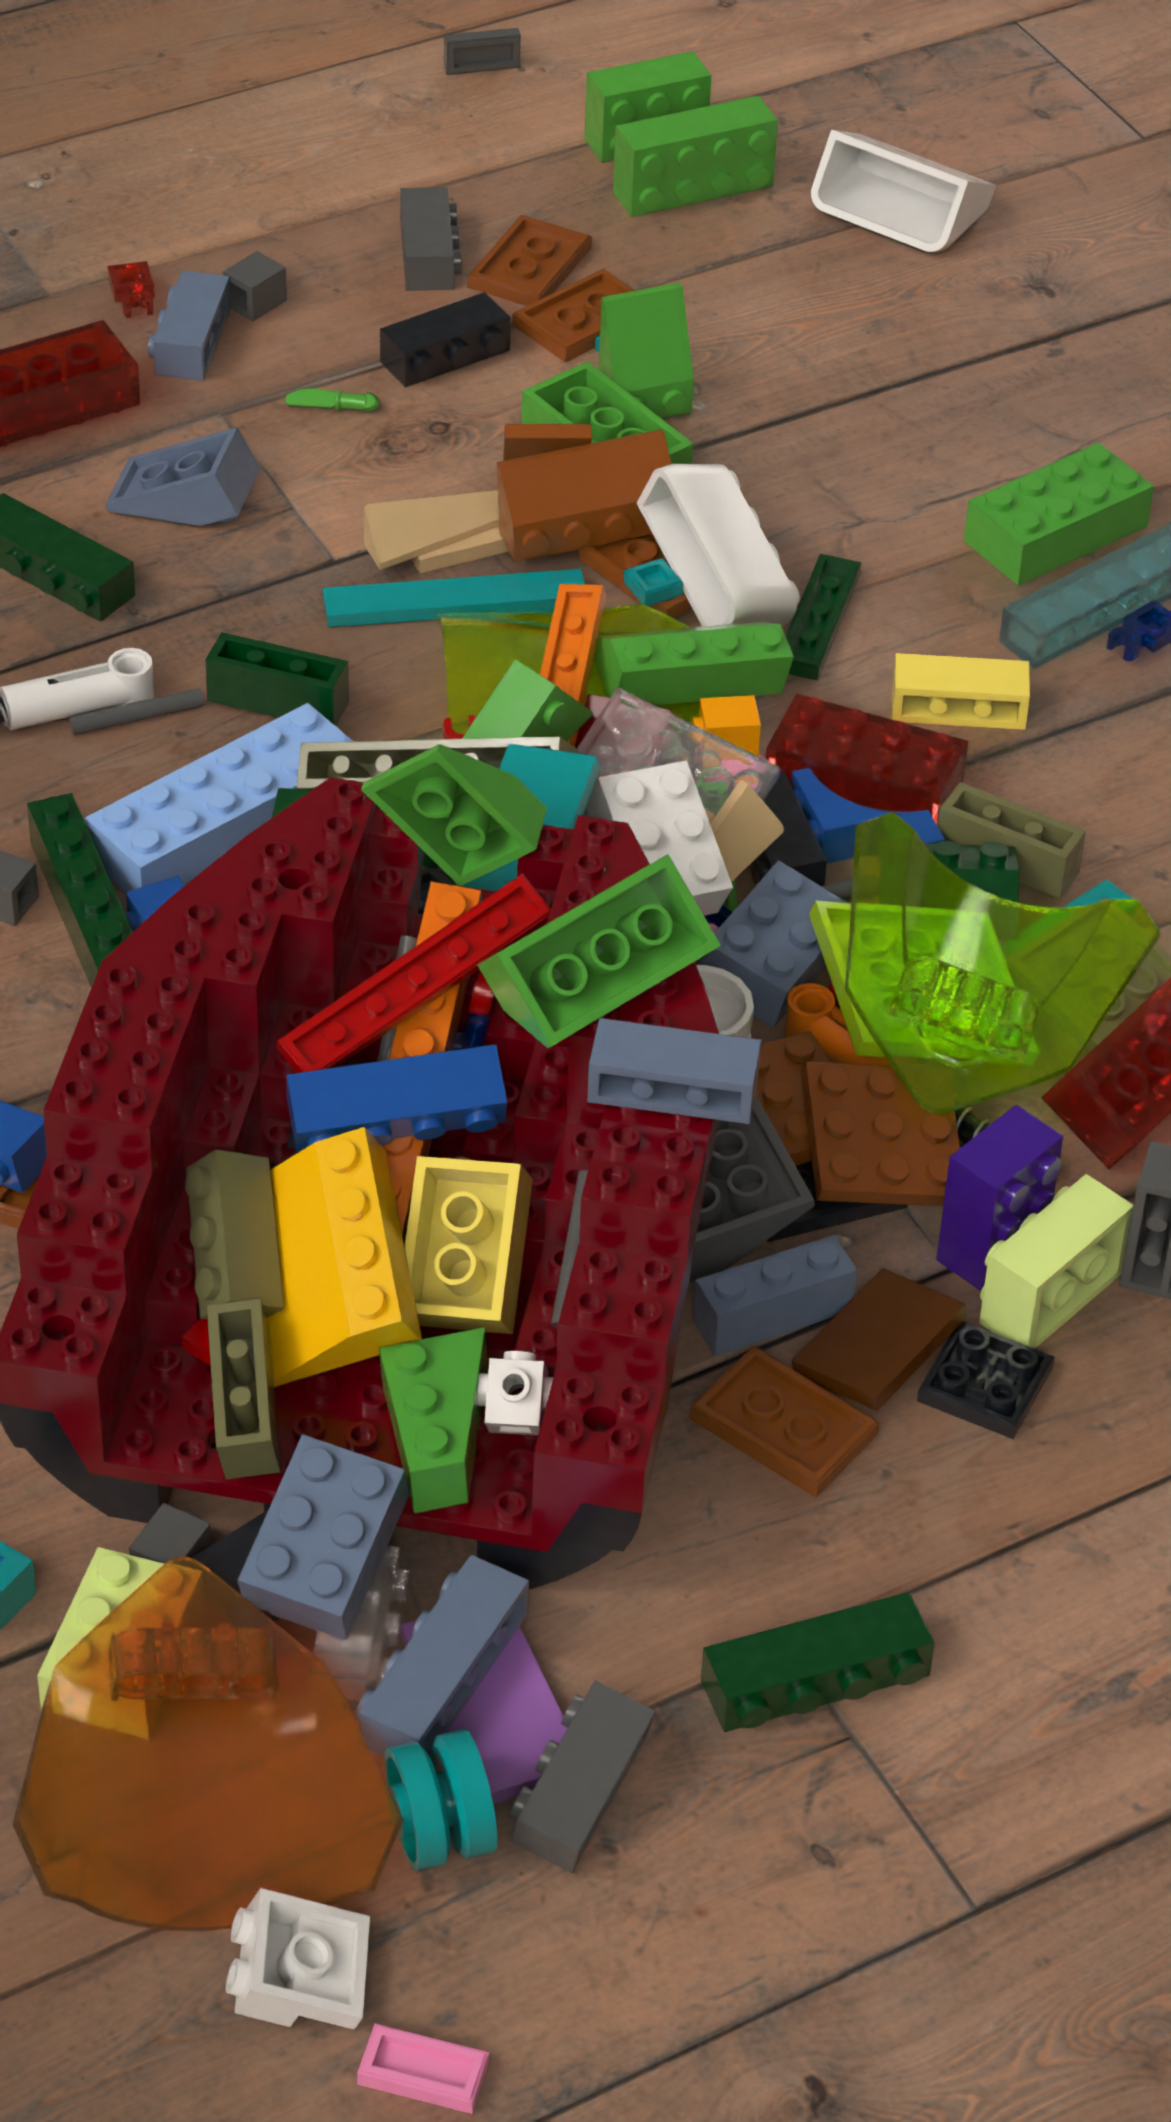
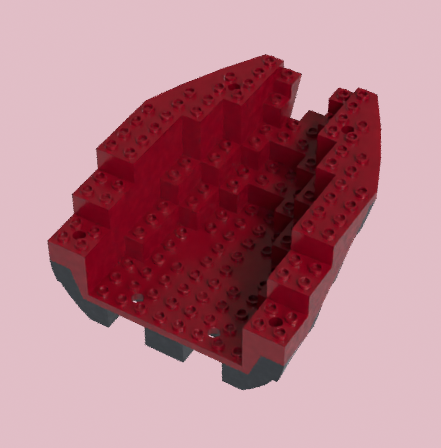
[0,777,719,1590]

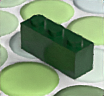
[205,632,349,726]

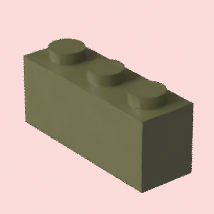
[938,782,1086,899]
[185,1149,284,1319]
[207,1299,280,1479]

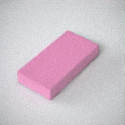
[357,2023,489,2114]

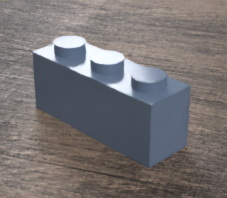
[148,270,231,381]
[587,1018,761,1124]
[693,1235,857,1356]

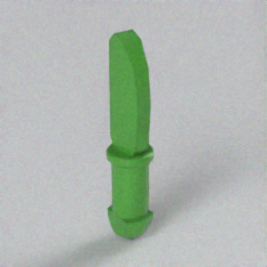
[284,388,380,413]

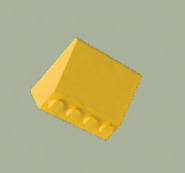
[266,1127,422,1387]

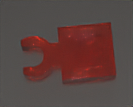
[107,261,155,318]

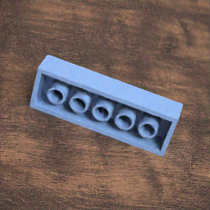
[85,703,354,893]

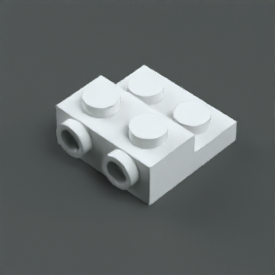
[226,1888,370,2030]

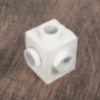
[477,1351,553,1435]

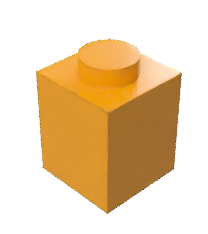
[691,695,761,763]

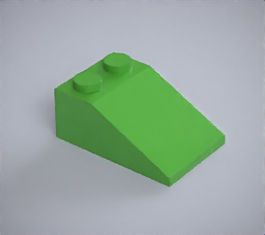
[599,282,694,418]
[361,744,547,886]

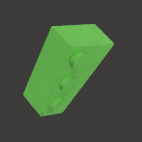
[462,659,594,741]
[379,1327,488,1513]

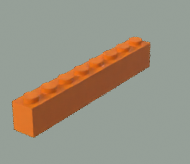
[382,882,482,1248]

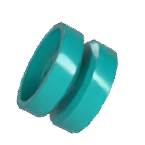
[384,1728,497,1873]

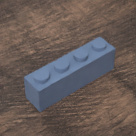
[355,1555,529,1757]

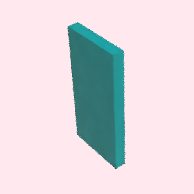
[456,743,601,891]

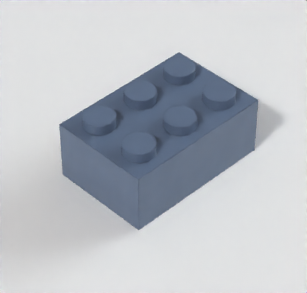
[698,860,847,1028]
[237,1434,409,1641]

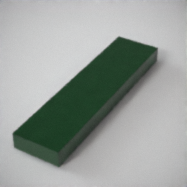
[786,554,862,681]

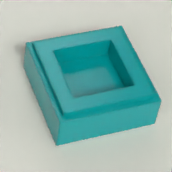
[624,558,683,607]

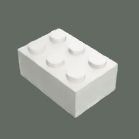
[586,760,733,915]

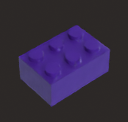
[936,1104,1064,1291]

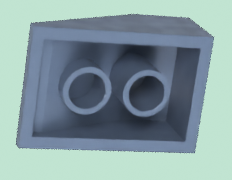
[105,427,260,526]

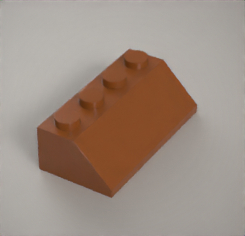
[497,429,672,562]

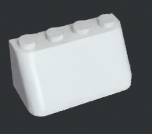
[811,129,997,252]
[637,464,800,627]

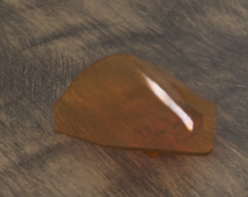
[12,1556,403,1931]

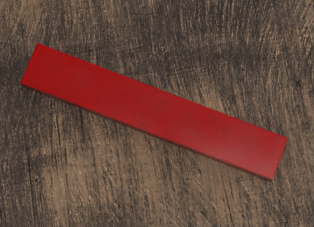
[276,874,551,1073]

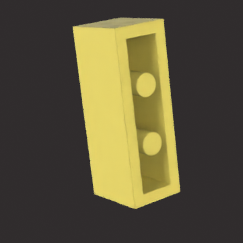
[892,653,1030,730]

